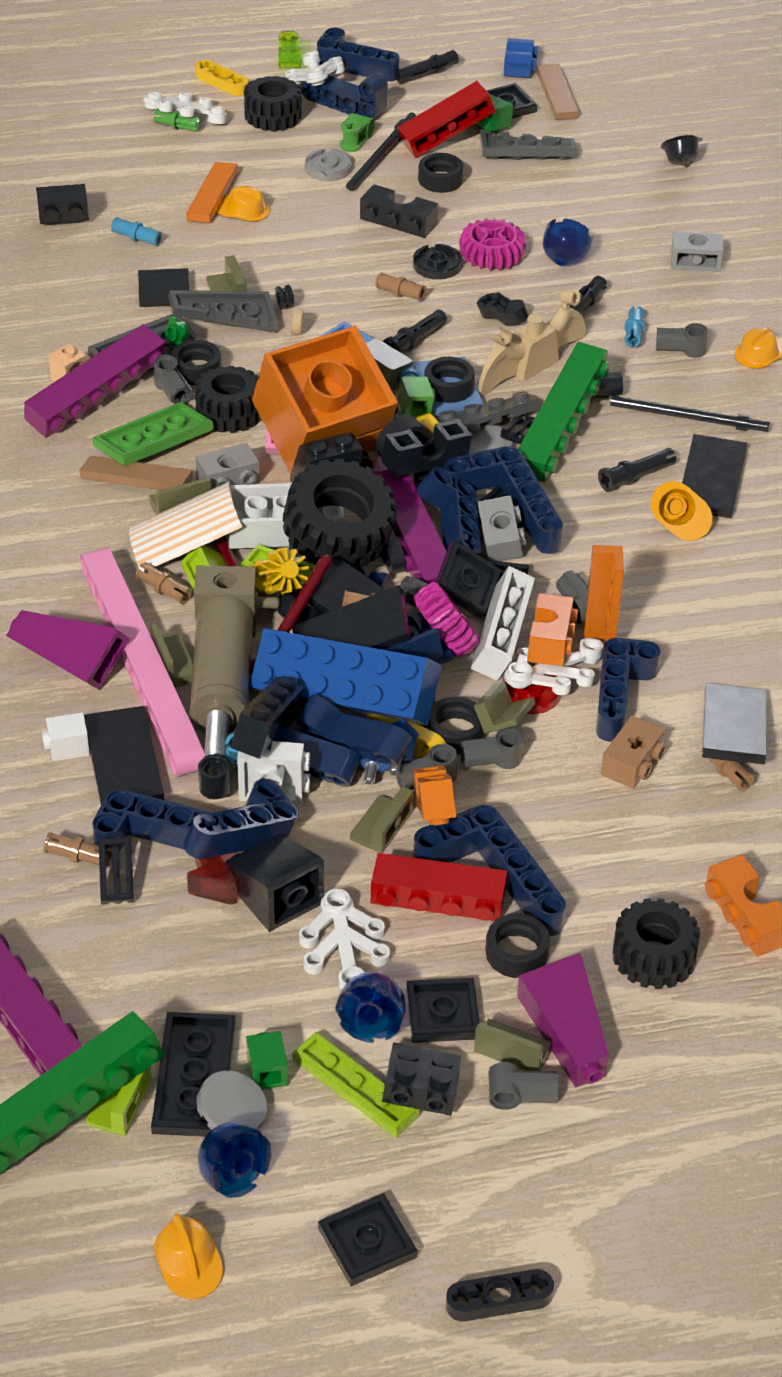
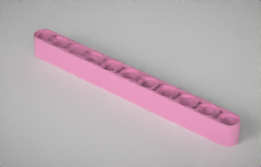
[80,547,204,777]

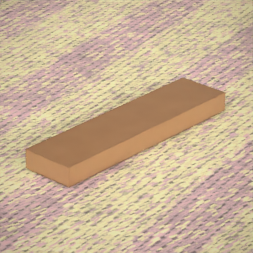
[536,64,578,120]
[79,456,193,490]

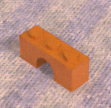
[527,593,578,666]
[412,765,456,825]
[705,854,782,957]

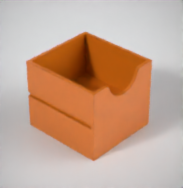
[252,325,398,474]

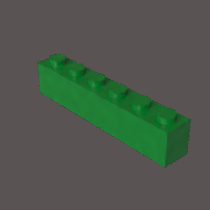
[518,341,610,482]
[0,1011,165,1173]

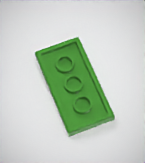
[92,402,213,466]

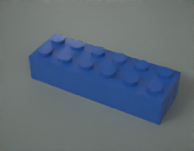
[250,628,442,726]

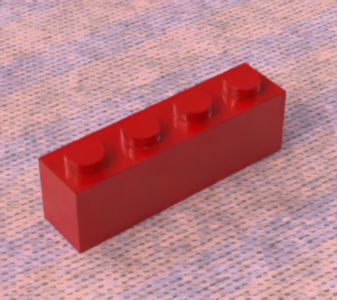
[397,81,496,159]
[370,853,507,921]

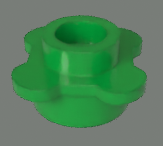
[165,317,189,347]

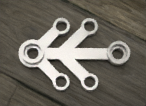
[285,51,345,86]
[143,92,227,124]
[504,638,603,695]
[299,889,390,997]

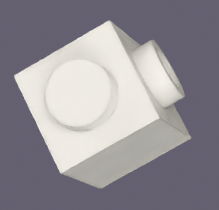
[41,712,89,762]

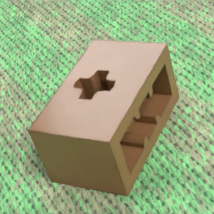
[601,716,666,789]

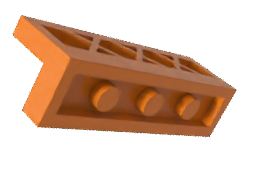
[583,545,624,644]

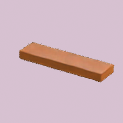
[186,162,238,223]

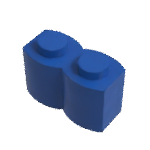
[503,38,538,78]

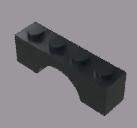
[230,676,304,759]

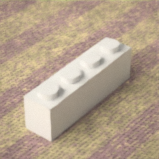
[471,566,535,680]

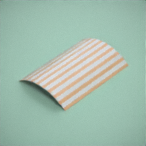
[129,481,242,571]

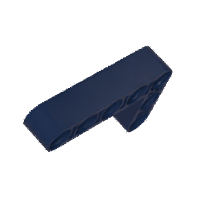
[444,446,563,554]
[413,805,566,936]

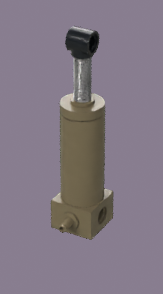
[189,566,279,800]

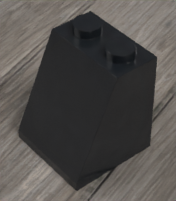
[290,432,362,483]
[225,833,324,932]

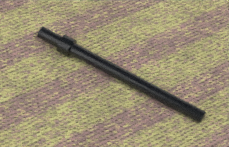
[346,112,416,191]
[610,395,770,432]

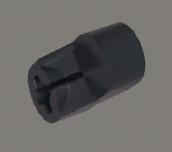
[477,292,529,326]

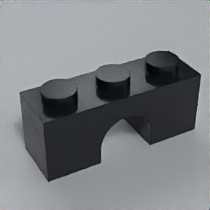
[360,184,439,238]
[382,419,472,478]

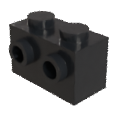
[36,184,89,225]

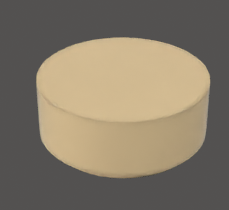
[291,308,304,335]

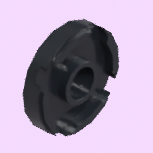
[413,244,462,279]

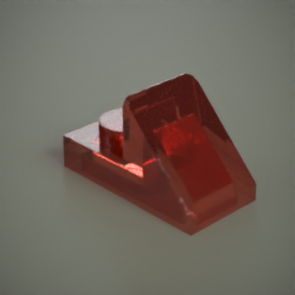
[187,856,237,905]

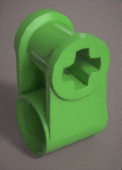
[340,113,375,152]

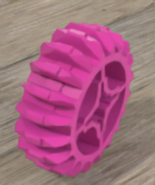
[459,218,526,271]
[414,582,479,657]

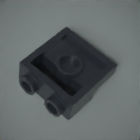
[382,1042,461,1116]

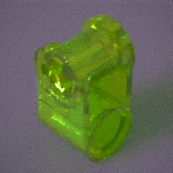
[278,30,301,69]

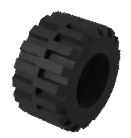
[244,76,302,131]
[195,366,261,433]
[612,898,700,989]

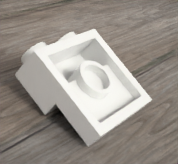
[237,741,311,805]

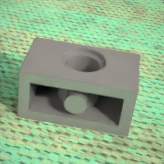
[671,232,723,272]
[195,443,260,489]
[478,495,526,561]

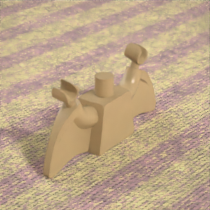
[477,290,586,397]

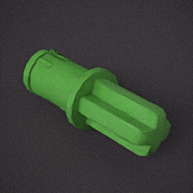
[154,108,200,131]

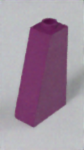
[6,610,131,690]
[517,953,609,1088]

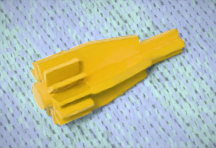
[252,547,309,594]

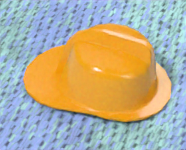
[216,186,270,222]
[735,328,782,368]
[650,481,713,541]
[154,1213,223,1300]

